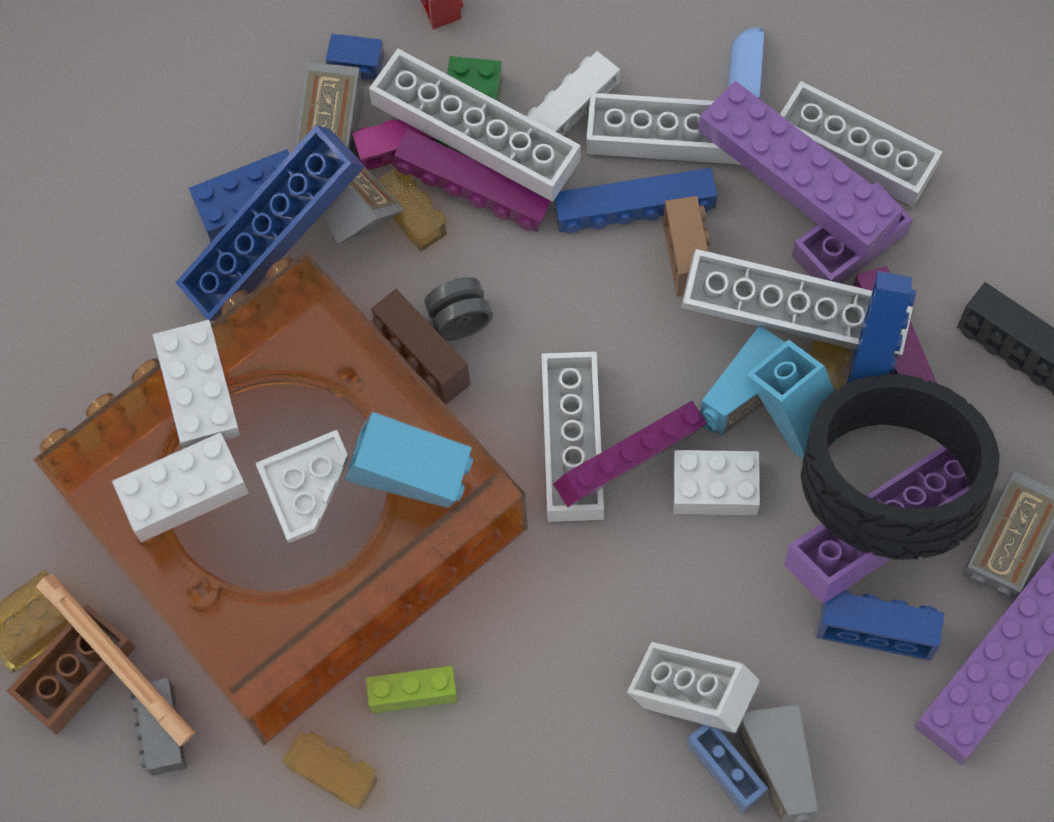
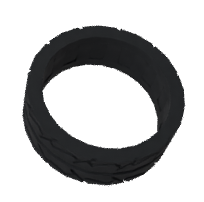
[800,374,1000,560]

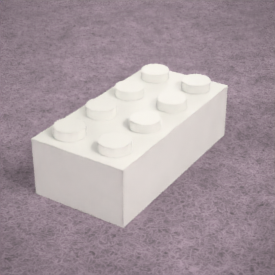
[153,320,240,449]
[112,432,249,542]
[627,642,760,733]

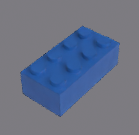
[189,149,290,242]
[816,590,944,661]

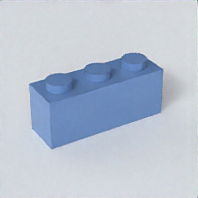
[686,725,768,813]

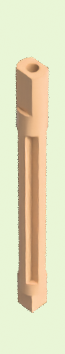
[36,574,196,747]

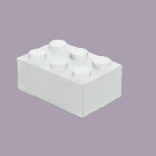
[673,450,760,515]

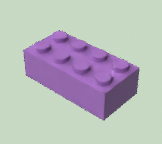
[792,182,913,283]

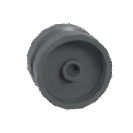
[424,277,493,341]

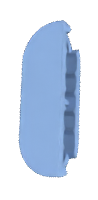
[728,27,764,98]

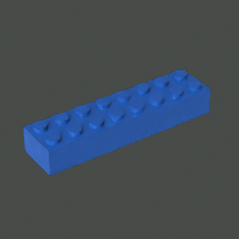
[175,125,365,322]

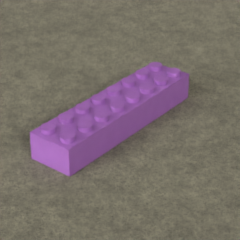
[698,81,903,260]
[784,446,969,604]
[914,552,1054,764]

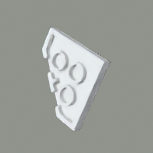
[255,430,349,543]

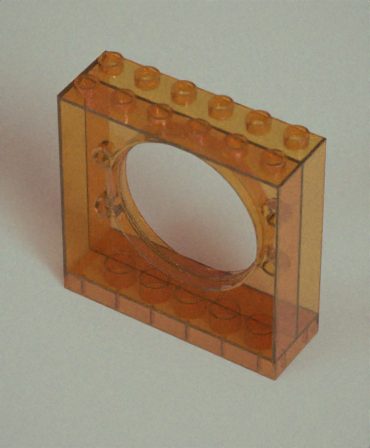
[33,251,528,746]

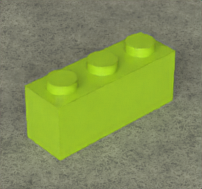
[366,666,458,714]

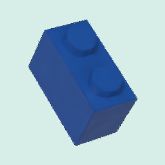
[326,34,384,80]

